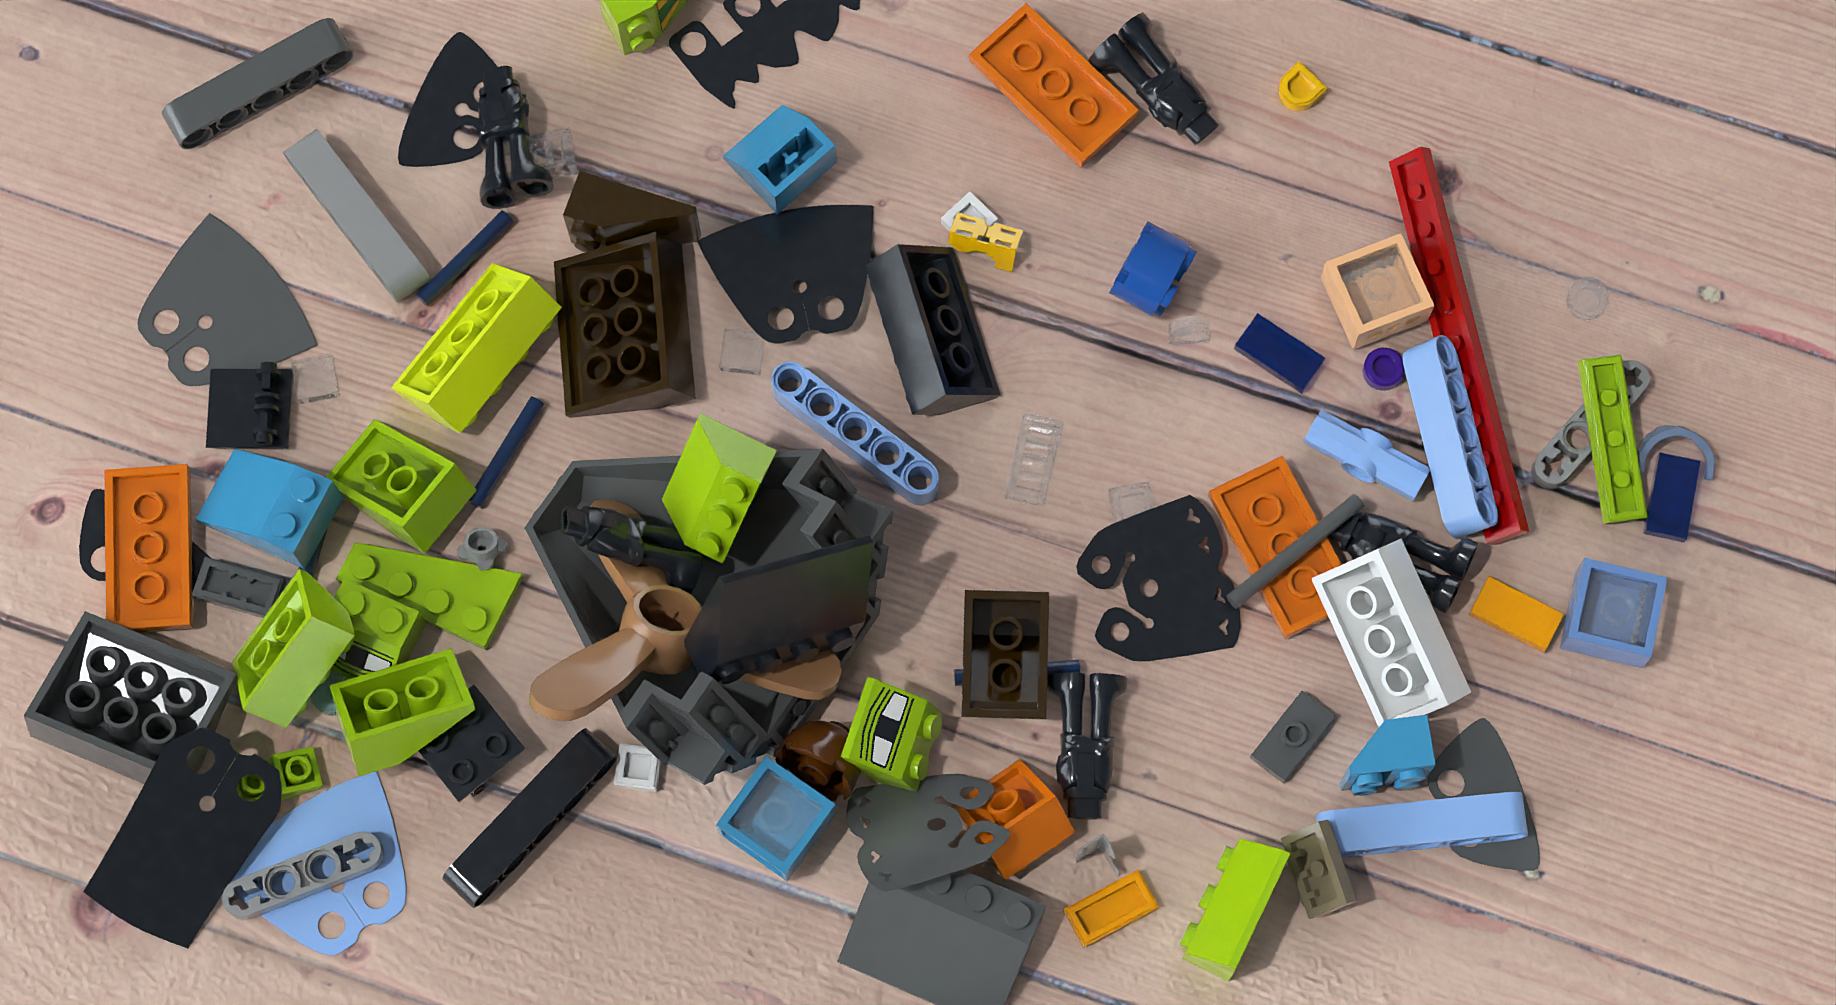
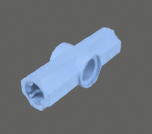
[1303,410,1430,502]

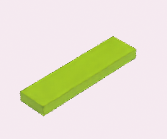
[1577,354,1647,524]

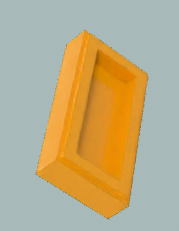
[1469,576,1564,653]
[1063,869,1159,949]

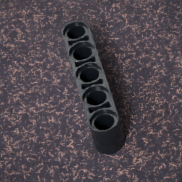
[442,728,617,908]

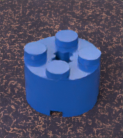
[1109,221,1197,317]

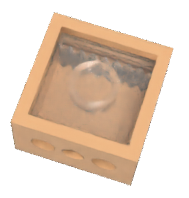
[1321,233,1434,350]

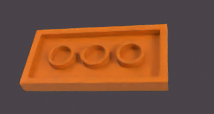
[969,3,1139,168]
[1208,455,1342,639]
[104,464,193,632]

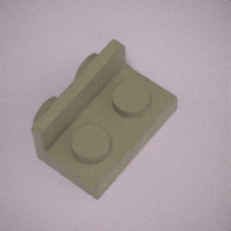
[1281,820,1357,919]

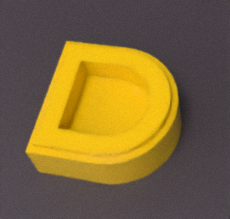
[1278,61,1327,111]

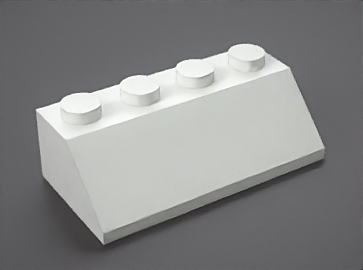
[1311,539,1471,727]

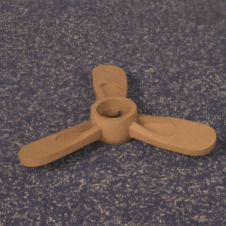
[529,499,842,721]

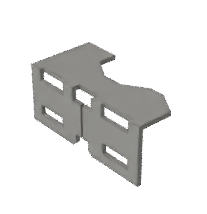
[1076,833,1120,876]

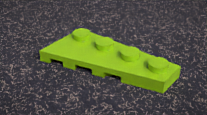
[336,542,524,650]

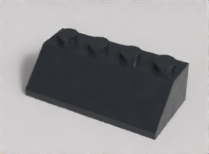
[865,244,1001,415]

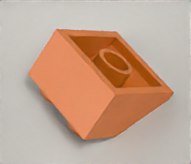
[951,759,1075,880]

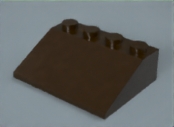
[554,232,696,418]

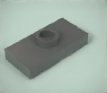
[191,557,286,618]
[1250,691,1335,783]

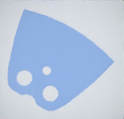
[230,771,406,956]

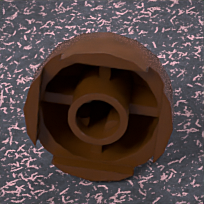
[775,721,861,801]

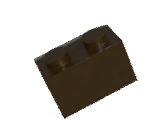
[563,171,701,252]
[961,590,1049,719]

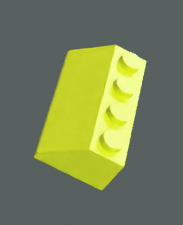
[391,263,562,433]

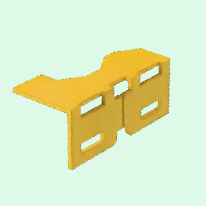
[948,212,1023,272]

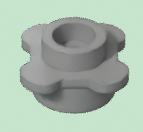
[457,527,507,570]

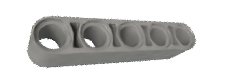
[283,129,431,303]

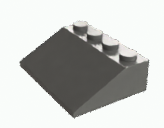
[24,611,237,784]
[837,855,1046,1005]

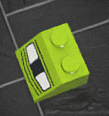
[331,578,426,679]
[841,677,942,792]

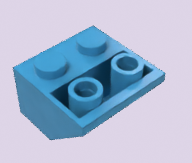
[723,105,837,214]
[1340,715,1435,796]

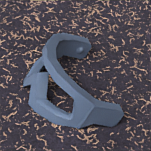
[1637,425,1715,480]

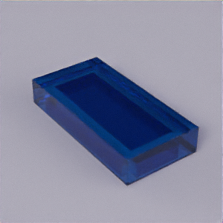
[1234,313,1325,394]
[1643,452,1701,542]

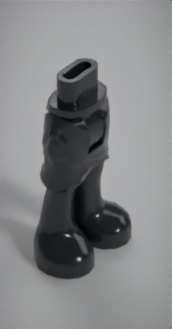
[1088,13,1219,146]
[478,65,554,209]
[561,505,703,594]
[1327,511,1478,613]
[1047,672,1127,820]

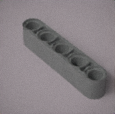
[162,18,354,149]

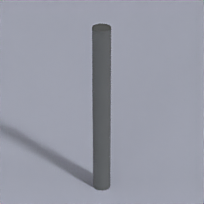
[1226,494,1364,609]

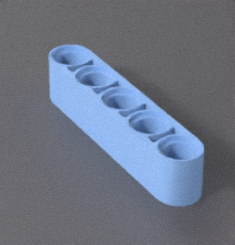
[1402,335,1498,539]
[771,361,939,506]
[1315,792,1528,858]

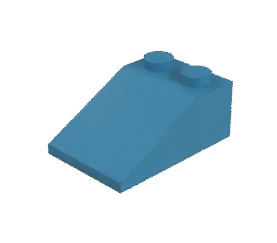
[195,449,344,569]

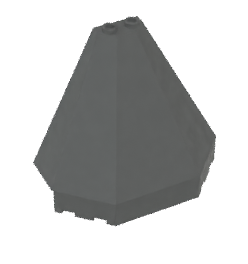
[524,449,893,785]

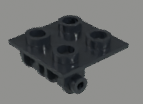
[206,362,293,449]
[419,684,526,803]

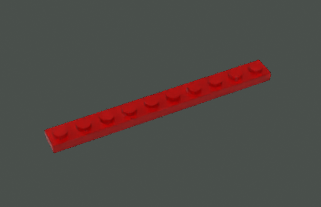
[1389,146,1530,545]

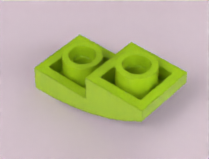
[226,746,323,801]

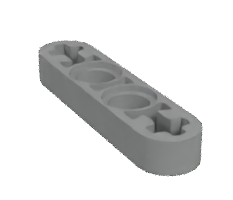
[1531,360,1650,489]
[222,832,384,920]

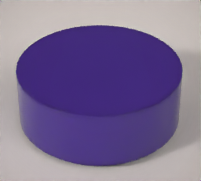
[1362,347,1405,391]

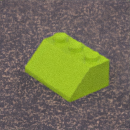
[662,413,777,563]
[232,568,355,728]
[1179,838,1290,982]

